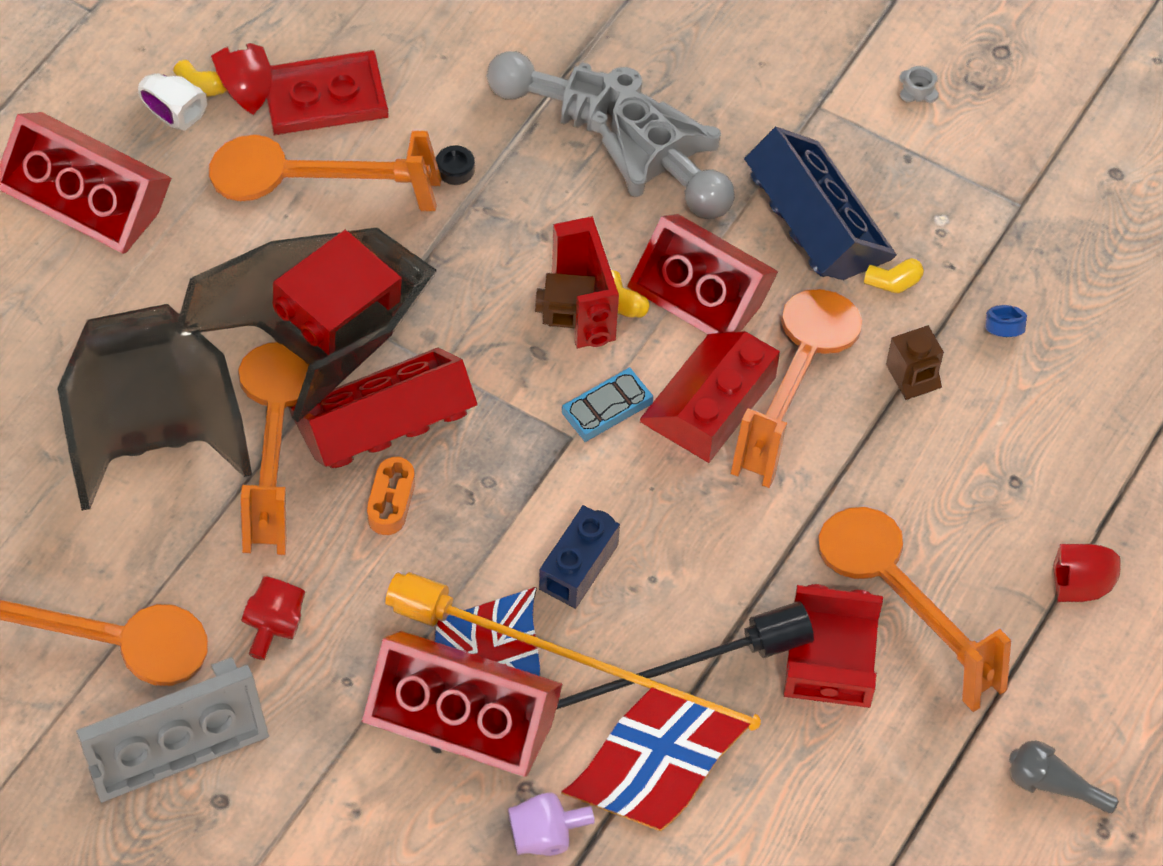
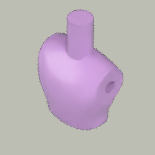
[508,793,595,856]

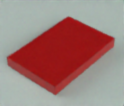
[266,50,389,135]

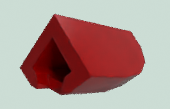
[211,43,272,115]
[1053,544,1121,602]

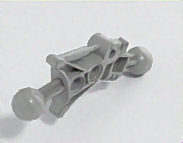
[487,51,735,219]

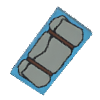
[562,367,653,442]

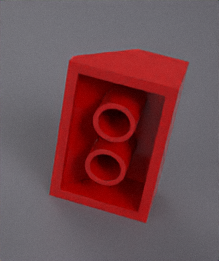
[627,214,779,334]
[640,331,780,463]

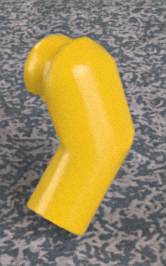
[173,59,227,97]
[864,258,924,293]
[611,270,650,318]

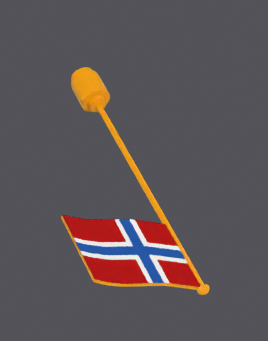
[385,572,761,831]

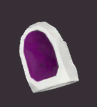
[138,74,207,131]

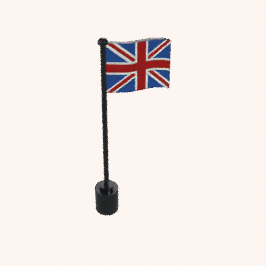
[430,587,814,754]

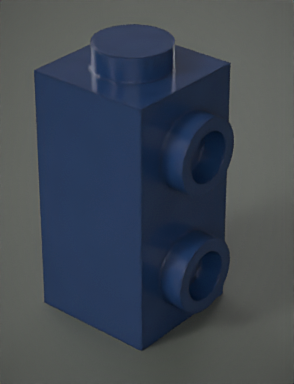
[539,505,620,609]

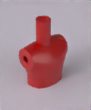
[241,576,306,661]

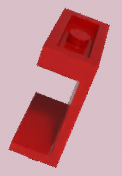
[552,216,619,349]
[272,229,402,355]
[784,584,883,708]

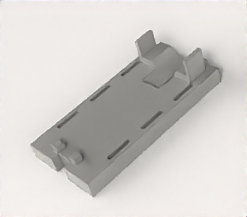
[76,657,269,803]

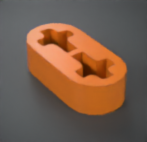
[367,457,415,535]

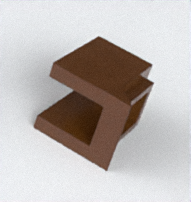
[535,273,595,328]
[886,325,944,400]

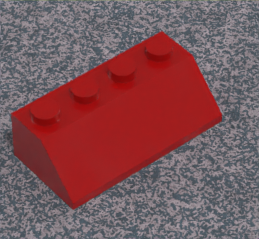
[0,112,172,254]
[288,347,478,468]
[362,631,563,777]

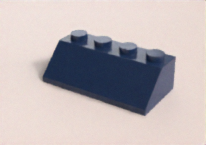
[744,126,897,280]

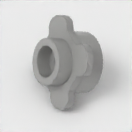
[899,66,939,103]

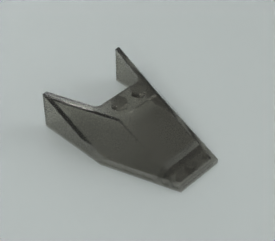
[175,227,437,422]
[57,304,252,511]

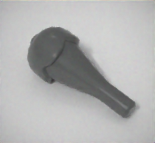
[1009,740,1119,814]

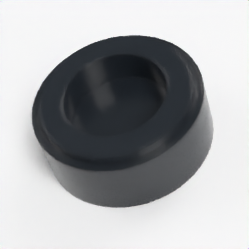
[436,145,475,185]

